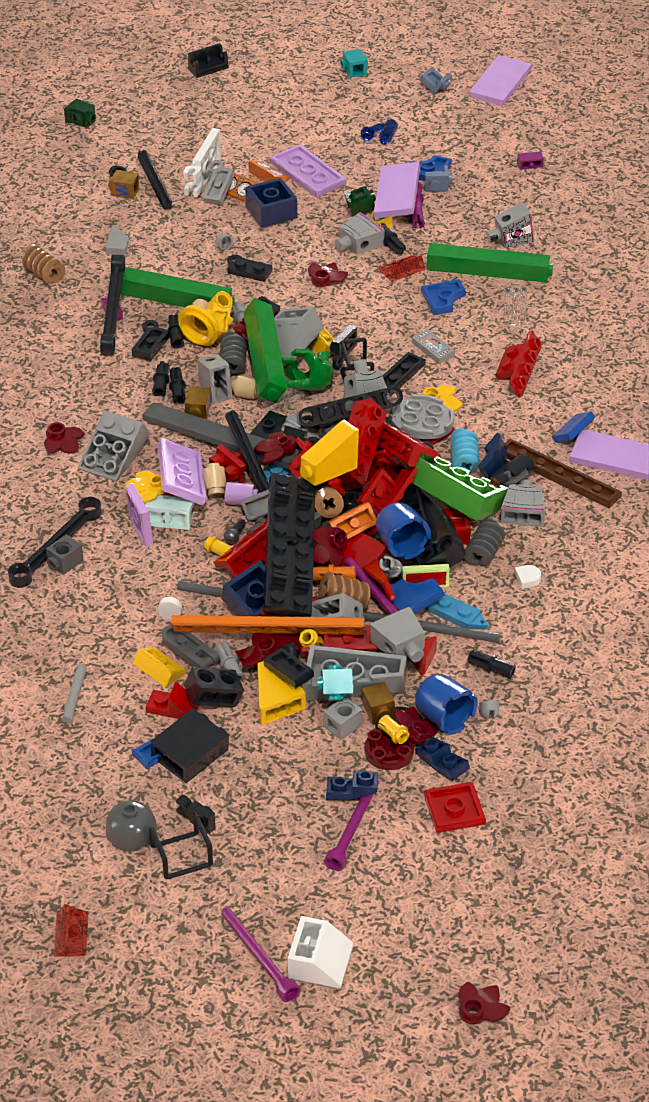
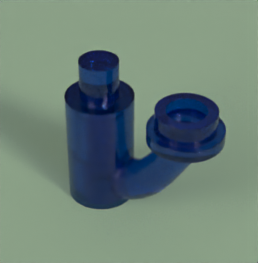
[361,119,398,145]

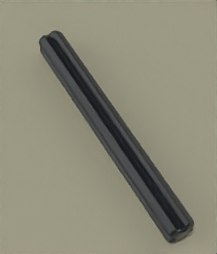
[137,150,173,210]
[225,410,269,493]

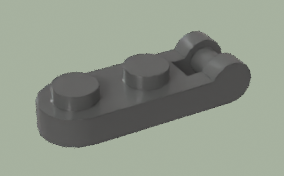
[162,625,220,668]

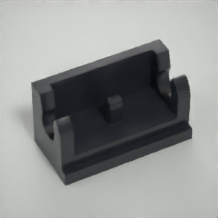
[188,43,229,78]

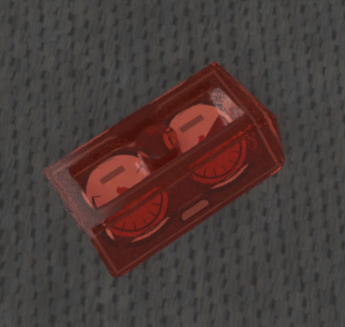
[379,255,425,282]
[54,904,88,957]

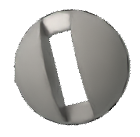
[215,233,233,250]
[479,700,499,719]

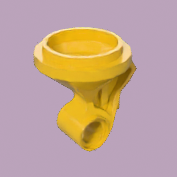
[178,291,234,346]

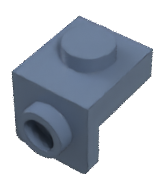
[419,67,452,94]
[425,165,452,191]

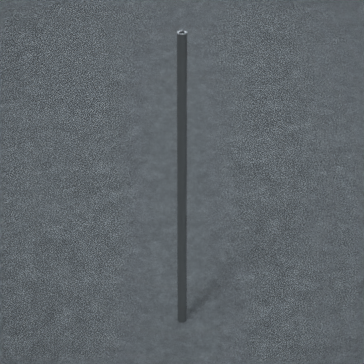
[177,581,501,643]

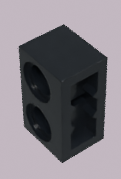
[184,667,244,707]

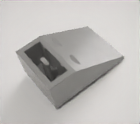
[274,307,324,360]
[78,410,150,481]

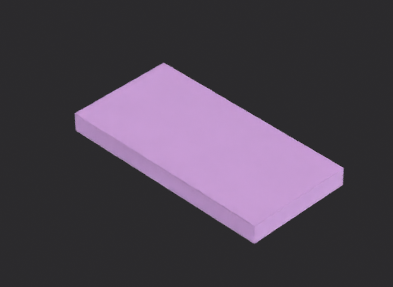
[469,55,532,106]
[270,144,347,198]
[373,162,420,218]
[569,429,649,480]
[158,438,207,505]

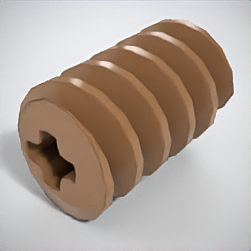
[22,244,65,284]
[315,483,344,518]
[318,572,371,611]

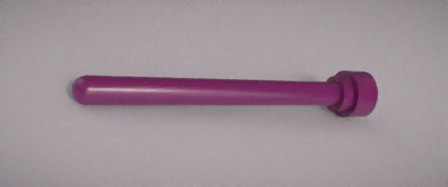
[345,557,398,615]
[324,780,379,871]
[221,907,301,1002]

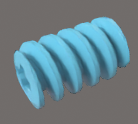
[451,428,480,473]

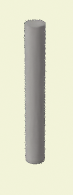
[62,664,87,723]

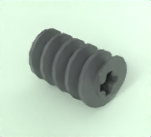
[219,331,247,375]
[464,518,505,566]

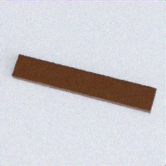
[505,438,622,509]

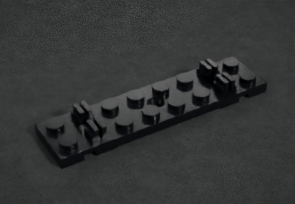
[263,472,315,617]

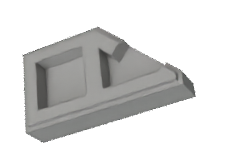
[106,226,129,255]

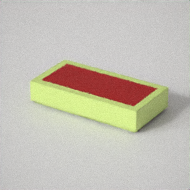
[402,564,450,587]

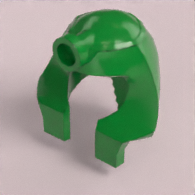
[282,349,334,392]

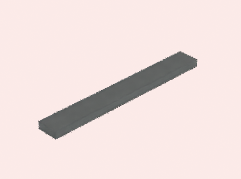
[142,402,301,469]

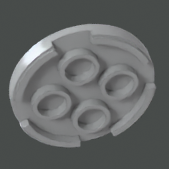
[389,394,455,439]

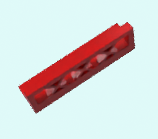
[378,422,438,467]
[213,519,267,578]

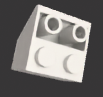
[288,916,353,989]

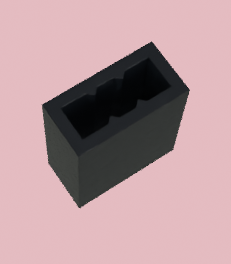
[151,708,229,783]

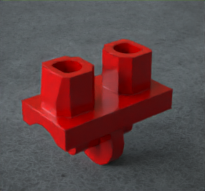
[209,444,247,483]

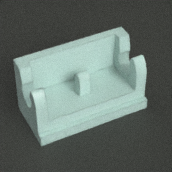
[145,495,194,530]

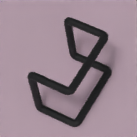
[340,337,375,383]
[149,813,213,879]

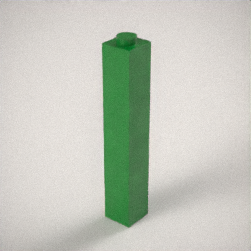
[427,243,554,283]
[109,267,235,307]
[243,298,287,403]

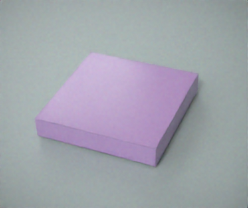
[125,483,153,546]

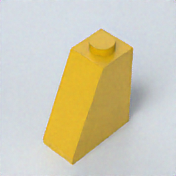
[300,420,359,486]
[258,661,306,725]

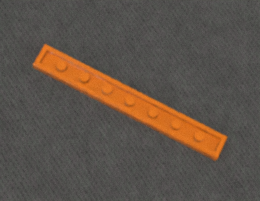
[171,615,365,635]

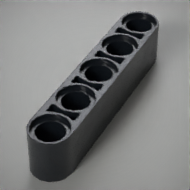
[297,387,403,428]

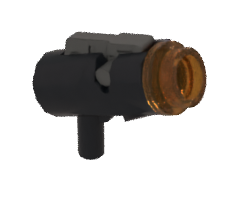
[489,454,534,488]

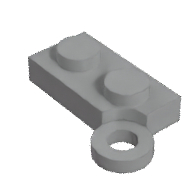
[202,160,235,205]

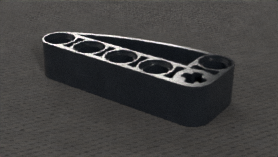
[401,484,465,568]

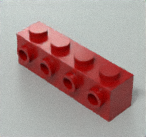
[338,398,387,490]

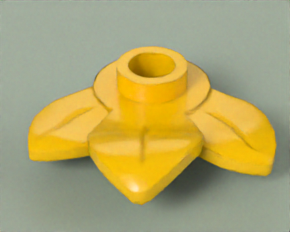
[422,385,463,411]
[123,471,165,503]

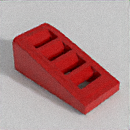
[444,509,471,545]
[363,559,396,601]

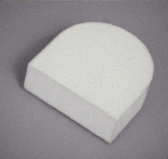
[515,565,541,589]

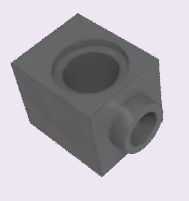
[46,534,84,575]

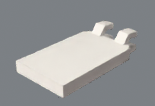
[183,128,221,197]

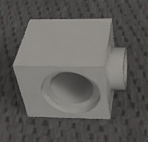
[324,697,362,740]

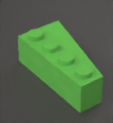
[408,453,508,521]

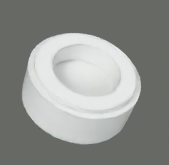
[158,597,183,619]

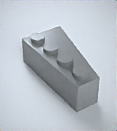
[302,645,407,700]

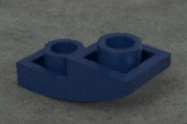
[478,433,507,479]
[415,737,470,781]
[326,770,378,800]

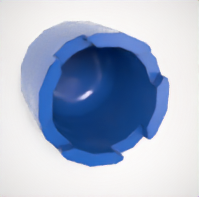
[375,502,431,559]
[415,674,478,735]

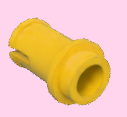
[204,536,233,556]
[299,629,324,647]
[378,715,409,744]

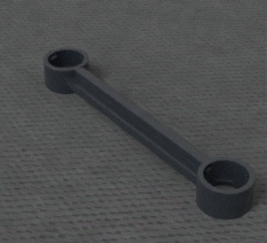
[100,254,125,355]
[8,497,102,588]

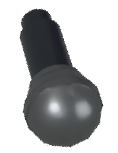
[224,519,246,544]

